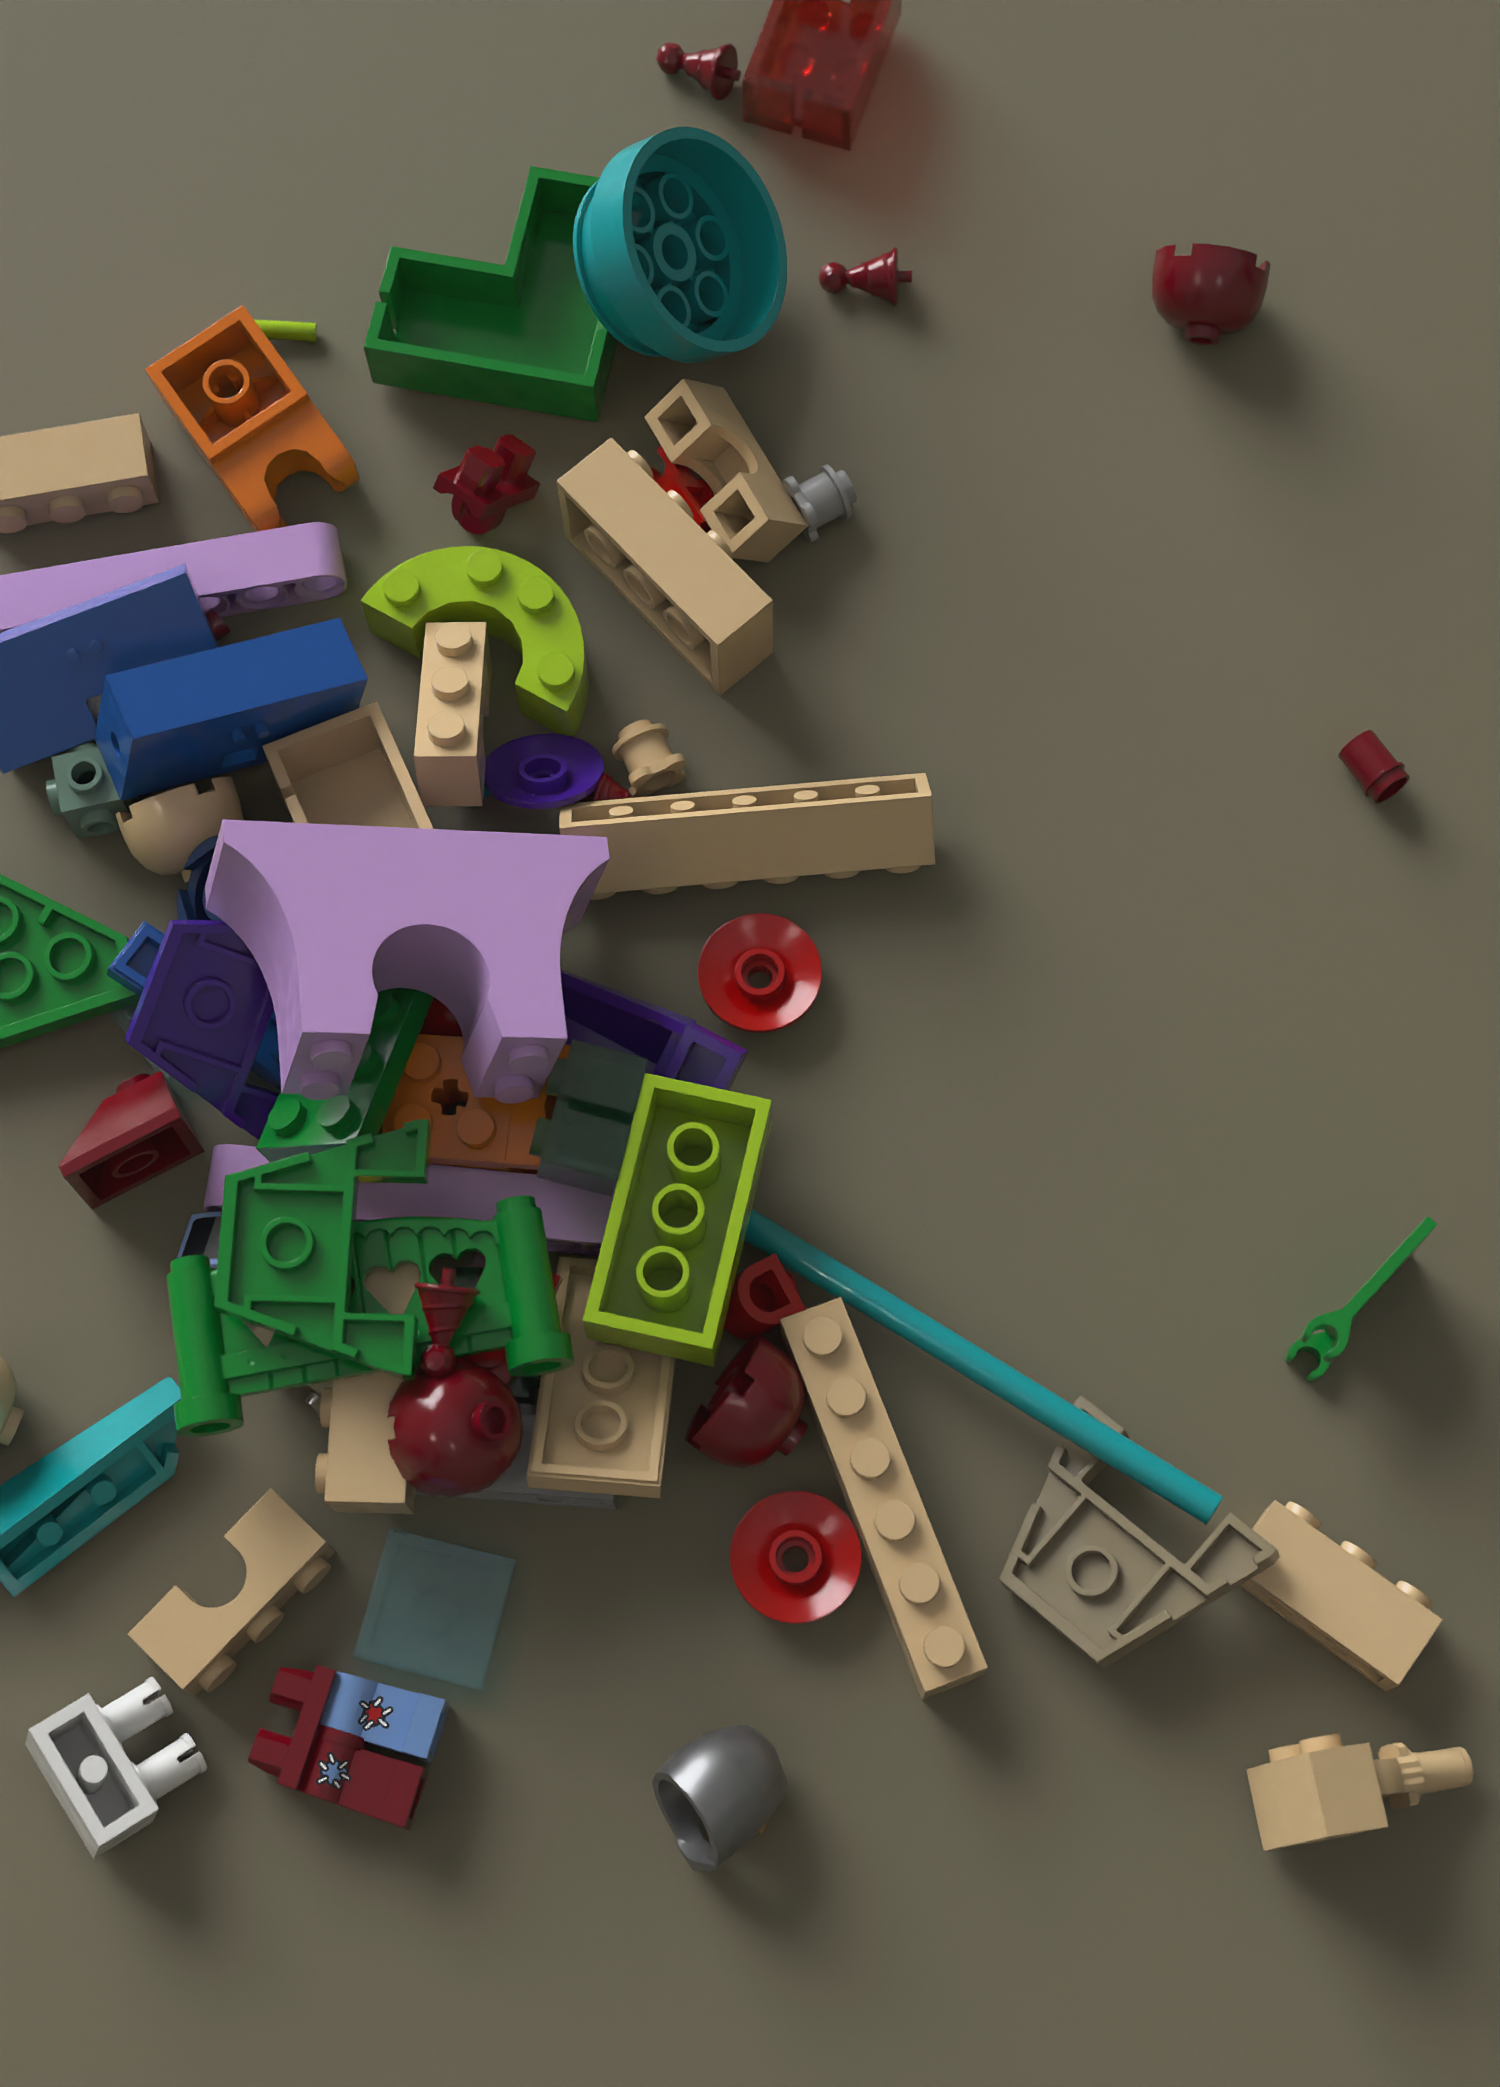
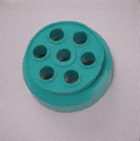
[573,127,787,364]

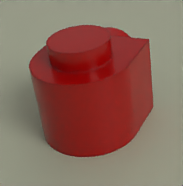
[724,1253,806,1340]

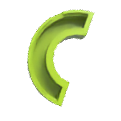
[361,546,589,737]

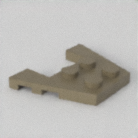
[999,1395,1280,1669]

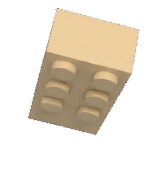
[556,437,773,696]

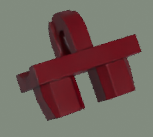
[433,434,541,535]

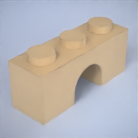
[644,378,808,563]
[414,622,492,807]
[128,1488,336,1696]

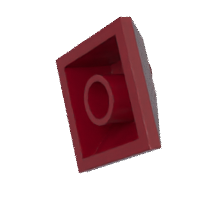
[58,1071,205,1210]

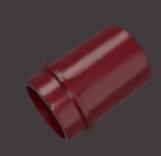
[1338,730,1410,804]

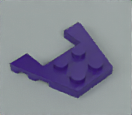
[125,920,279,1140]

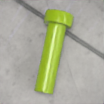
[254,319,317,342]

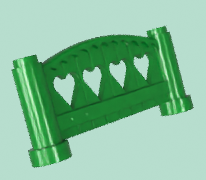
[166,1195,575,1437]

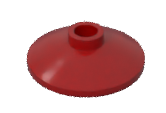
[698,913,822,1033]
[730,1491,861,1624]

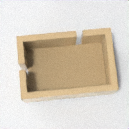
[262,702,434,829]

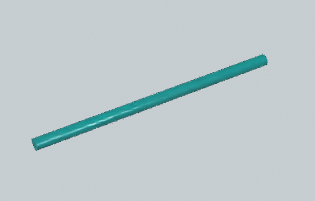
[606,1129,1223,1525]

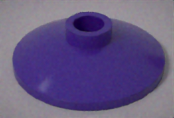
[484,734,604,809]

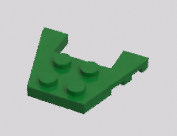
[214,1119,432,1380]

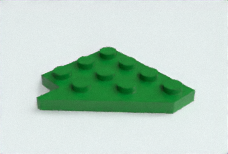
[0,874,140,1049]

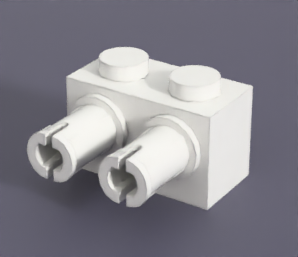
[25,1677,207,1859]

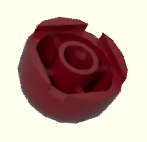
[1152,243,1270,345]
[685,1335,808,1468]
[387,1362,523,1497]

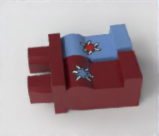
[248,1665,450,1831]

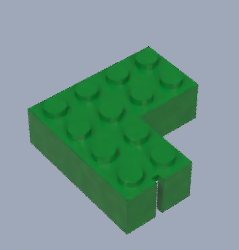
[363,166,618,422]

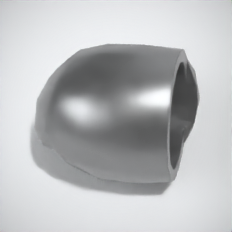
[652,1725,787,1873]

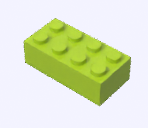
[582,1073,772,1367]

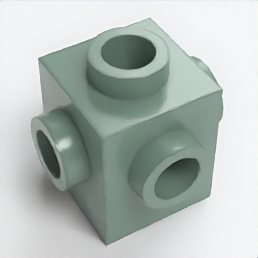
[46,743,140,839]

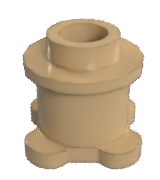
[612,719,687,798]

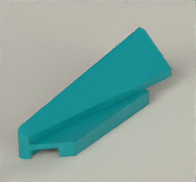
[0,1377,181,1597]

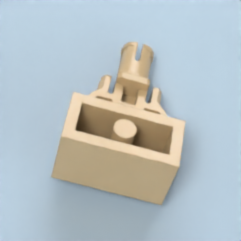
[1246,1734,1473,1851]

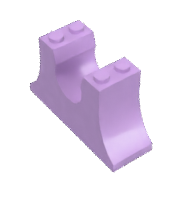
[205,820,610,1103]

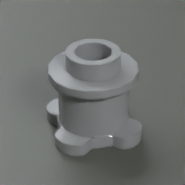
[783,464,857,543]

